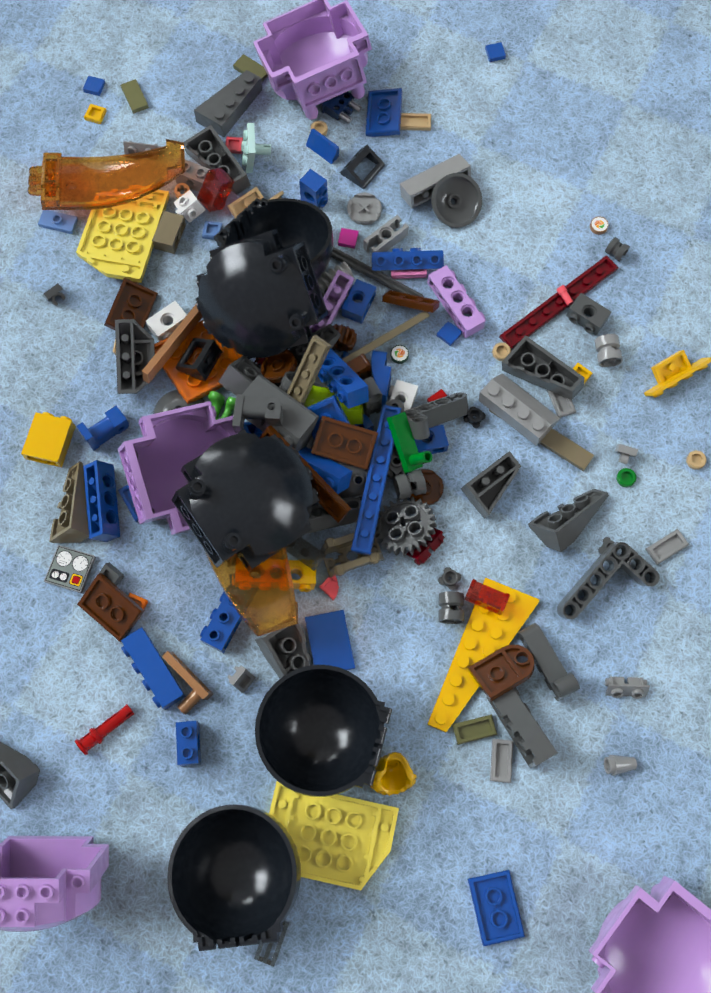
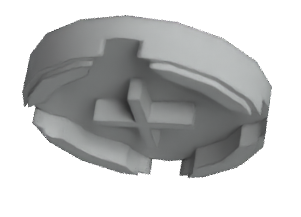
[347,192,382,225]

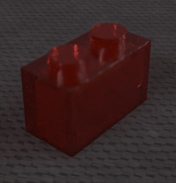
[197,168,234,212]

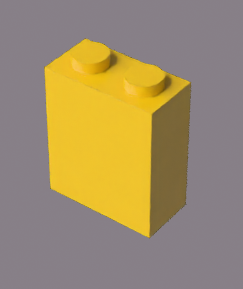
[21,412,76,468]

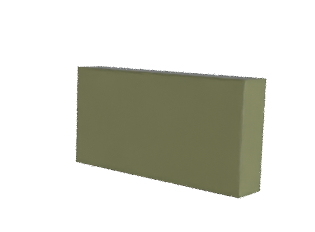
[233,54,268,83]
[120,79,149,114]
[452,714,497,745]

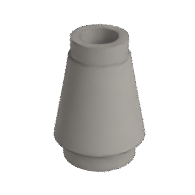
[604,755,637,776]

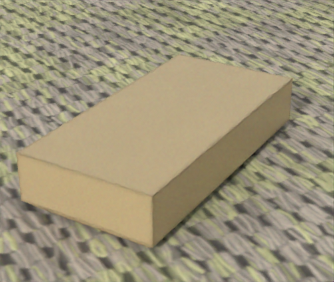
[400,113,431,131]

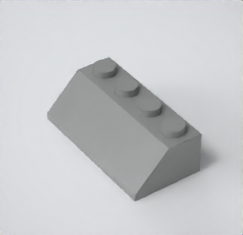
[478,373,560,446]

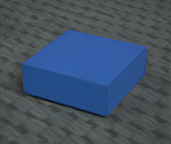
[485,42,506,62]
[83,76,105,96]
[436,321,462,346]

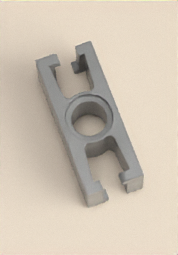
[363,215,409,253]

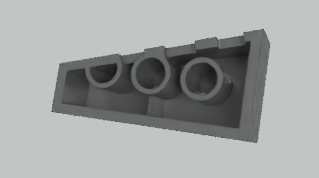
[194,70,262,137]
[182,125,251,195]
[502,335,585,400]
[486,687,558,769]

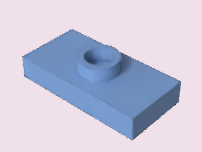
[38,209,78,234]

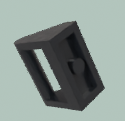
[339,145,385,189]
[175,338,223,381]

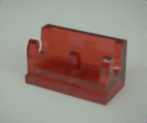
[464,579,510,615]

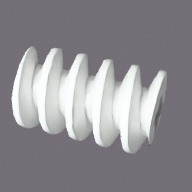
[317,262,354,297]

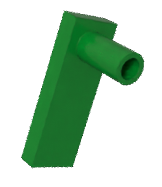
[386,412,433,473]

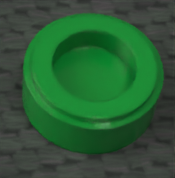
[616,468,636,488]

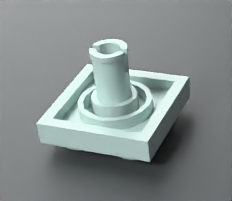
[241,123,271,173]

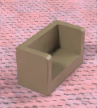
[152,211,186,254]

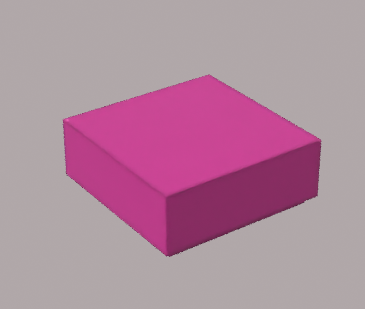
[338,228,359,249]

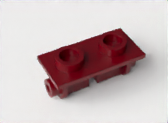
[406,528,445,566]

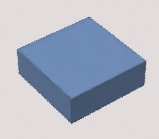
[202,221,223,240]

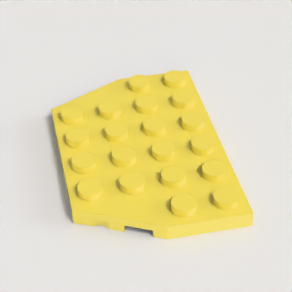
[76,186,170,283]
[269,781,399,891]

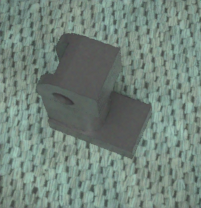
[232,394,284,433]

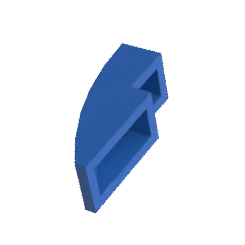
[371,350,392,406]

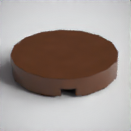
[261,349,297,383]
[409,469,444,506]

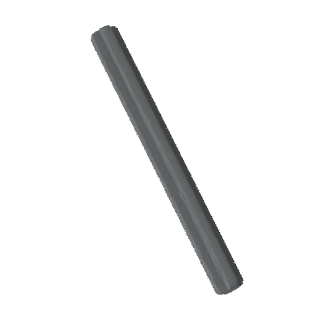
[331,247,424,297]

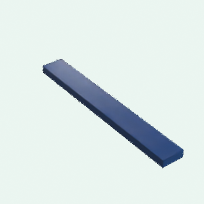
[351,405,402,556]

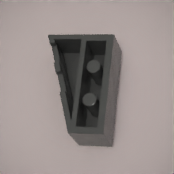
[461,451,521,519]

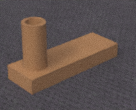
[162,651,213,715]

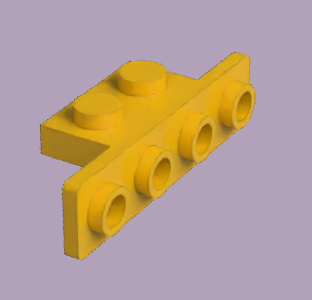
[644,350,711,398]

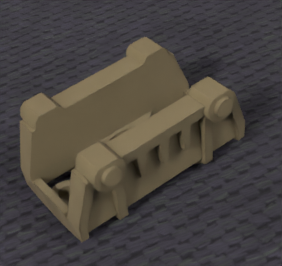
[320,532,384,578]

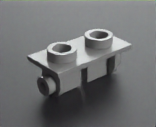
[123,141,161,161]
[605,676,650,699]

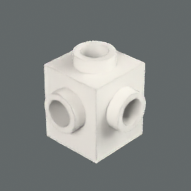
[174,190,205,223]

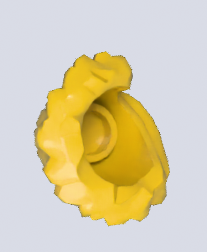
[370,752,417,796]

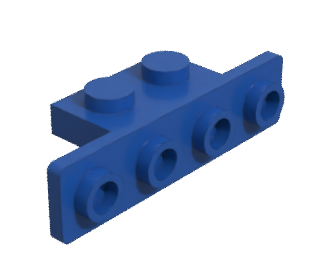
[371,248,444,271]

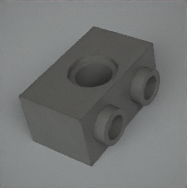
[566,293,611,335]

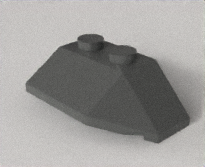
[115,319,155,394]

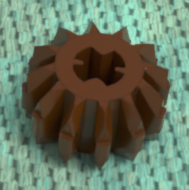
[332,324,357,352]

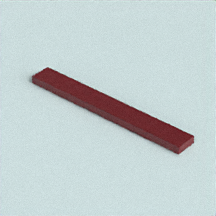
[499,255,619,350]

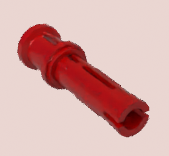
[75,704,134,755]

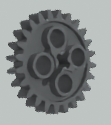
[375,497,437,556]

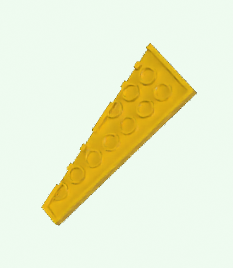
[427,577,540,733]

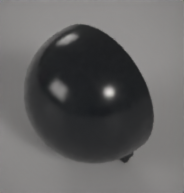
[214,198,333,281]
[255,665,392,797]
[167,804,301,951]

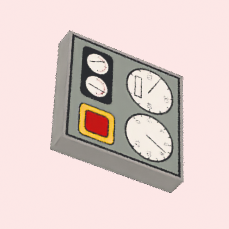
[44,545,96,593]

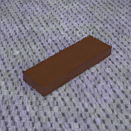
[382,290,440,313]

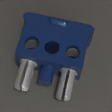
[322,91,362,124]

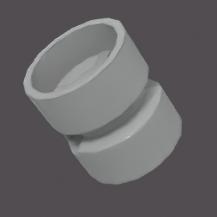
[595,334,623,367]

